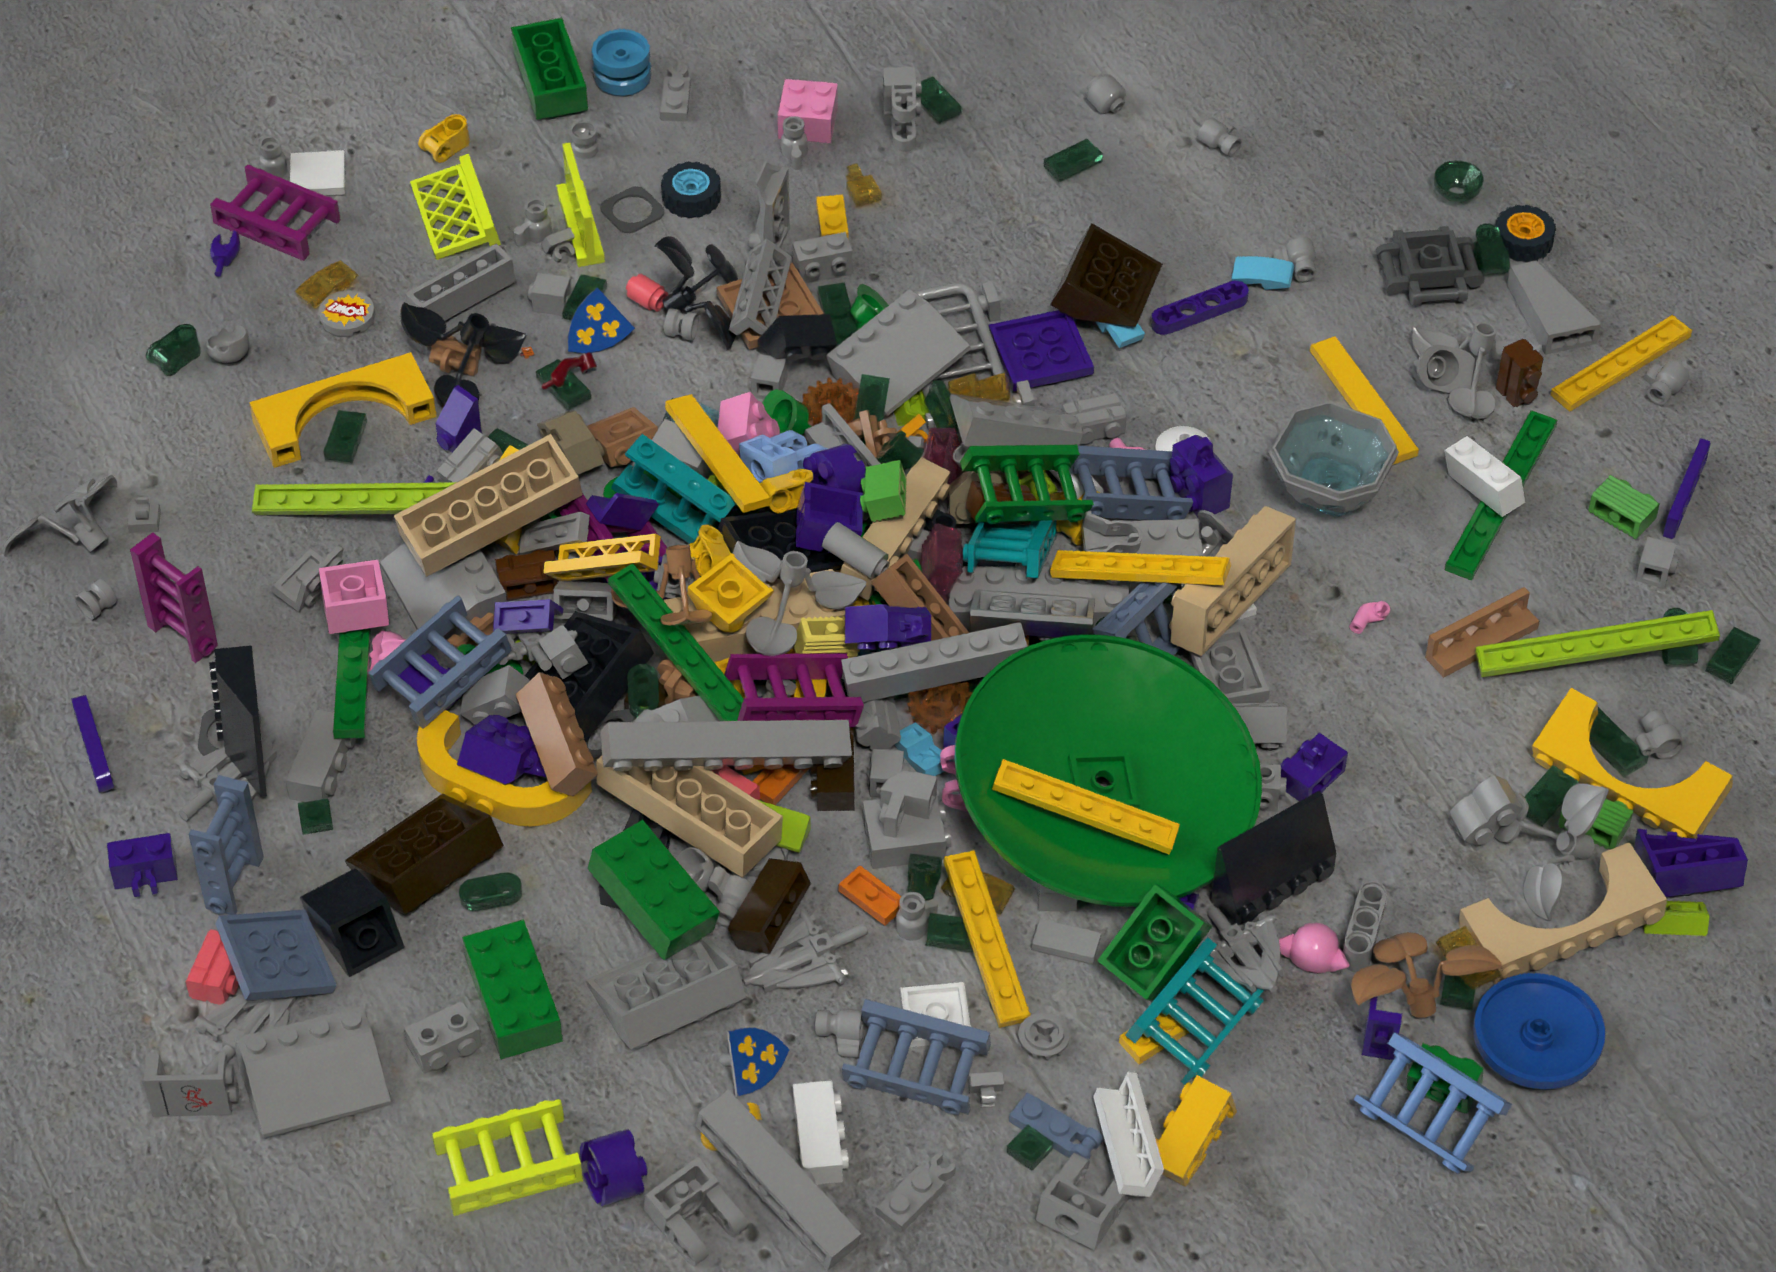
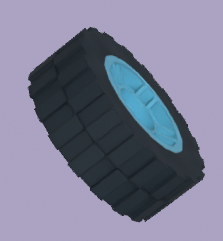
[661,161,721,219]

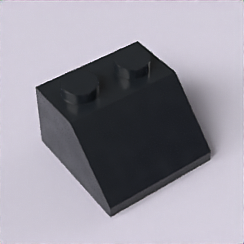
[757,314,837,361]

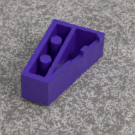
[1634,829,1748,897]

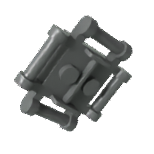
[1376,226,1484,305]

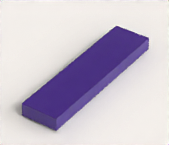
[1663,438,1711,539]

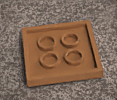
[717,263,824,350]

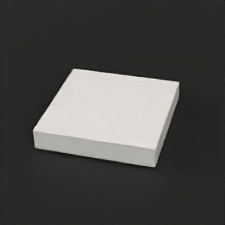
[290,150,345,196]
[900,982,971,1047]

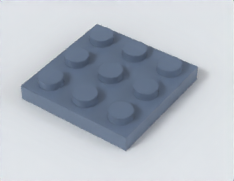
[215,909,337,1001]

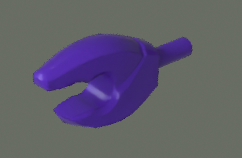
[210,231,240,277]

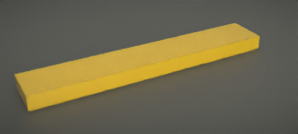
[1550,315,1692,412]
[1310,336,1419,465]
[665,394,770,513]
[1050,550,1231,585]
[992,759,1180,855]
[943,850,1030,1028]

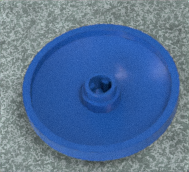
[1473,973,1605,1089]

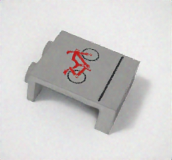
[143,1052,239,1117]

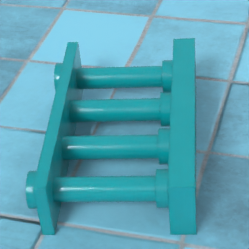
[611,434,736,544]
[963,520,1057,578]
[1125,937,1265,1085]

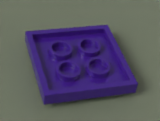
[988,310,1094,391]

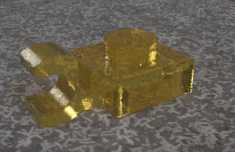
[846,163,882,207]

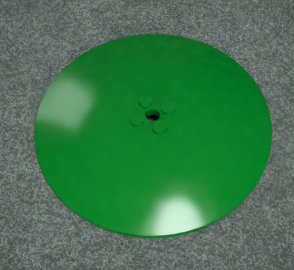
[954,634,1262,907]

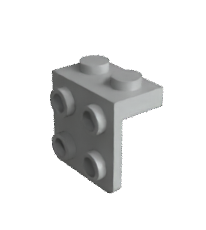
[271,545,344,612]

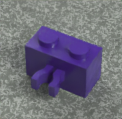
[1281,732,1348,801]
[107,833,178,897]

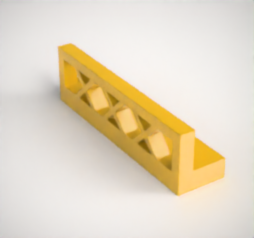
[544,534,661,581]

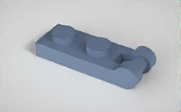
[1009,1092,1104,1159]

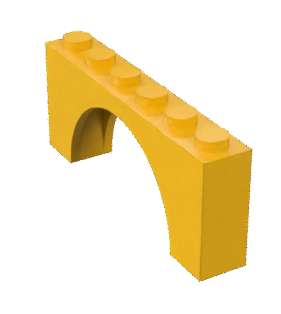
[249,352,436,468]
[1532,688,1733,839]

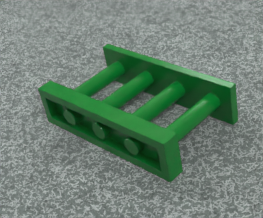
[960,445,1094,524]

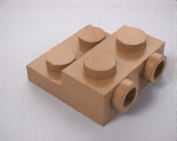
[587,407,658,467]

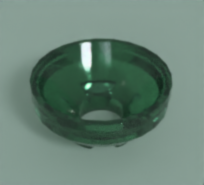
[1434,160,1484,203]

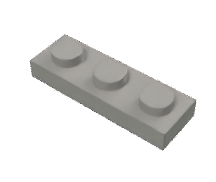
[519,512,590,555]

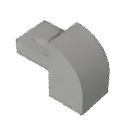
[880,772,937,838]

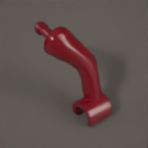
[541,352,598,390]

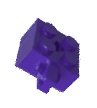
[1169,435,1233,519]
[845,604,931,651]
[457,715,547,784]

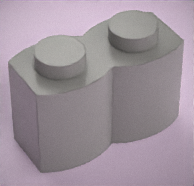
[1450,775,1523,846]

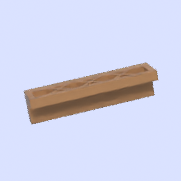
[1425,587,1540,678]

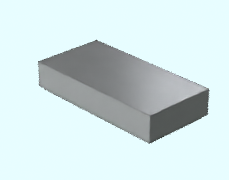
[1032,919,1101,964]

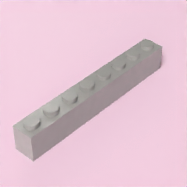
[600,720,852,771]

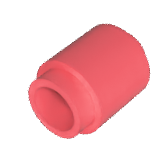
[626,274,668,311]

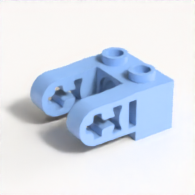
[739,430,828,483]

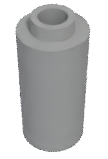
[822,522,890,579]

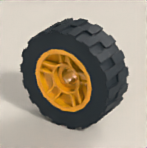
[1493,205,1556,263]

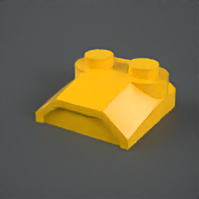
[687,553,774,632]

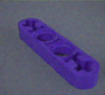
[1151,281,1249,335]
[71,695,114,793]

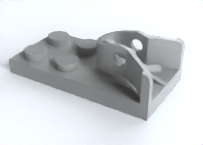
[1081,511,1203,556]

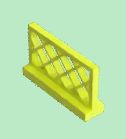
[556,142,605,267]
[410,154,501,260]

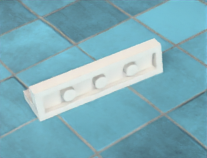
[1093,1072,1164,1197]

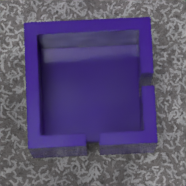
[796,482,863,553]

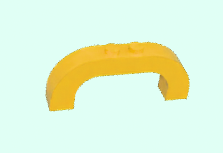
[417,710,592,826]

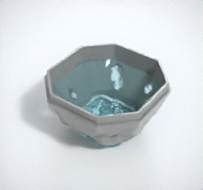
[1269,401,1399,516]

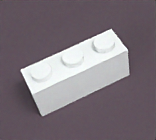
[1444,436,1525,517]
[793,1080,849,1185]

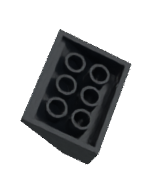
[718,508,844,579]
[525,611,654,743]
[209,645,267,797]
[1211,791,1337,926]

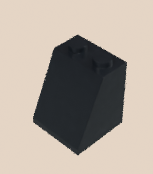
[300,868,405,977]

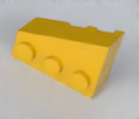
[1155,1075,1237,1187]

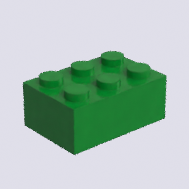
[1097,884,1213,1001]

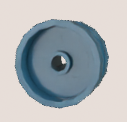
[592,29,651,96]

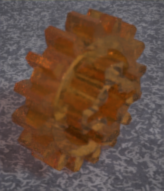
[802,378,863,426]
[907,681,972,735]

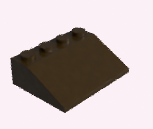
[1050,223,1162,327]
[344,794,504,914]

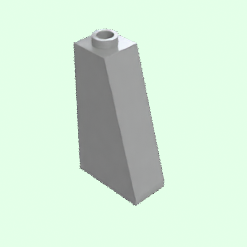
[1507,261,1601,355]

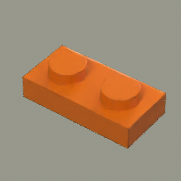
[752,764,811,805]
[838,865,902,926]

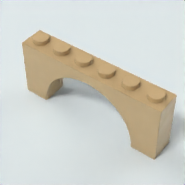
[1459,842,1667,985]

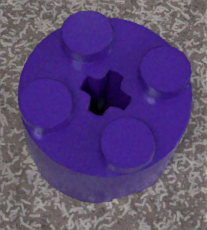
[803,444,866,493]
[580,1129,647,1206]

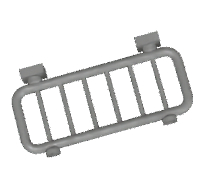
[913,281,1035,443]

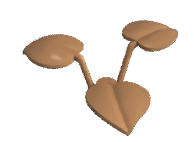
[611,545,712,625]
[1351,932,1503,1018]

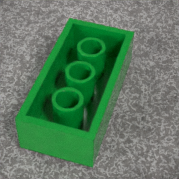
[511,18,588,120]
[587,820,720,961]
[462,919,563,1060]

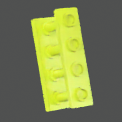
[432,1099,583,1216]

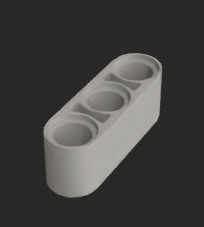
[1343,881,1387,972]

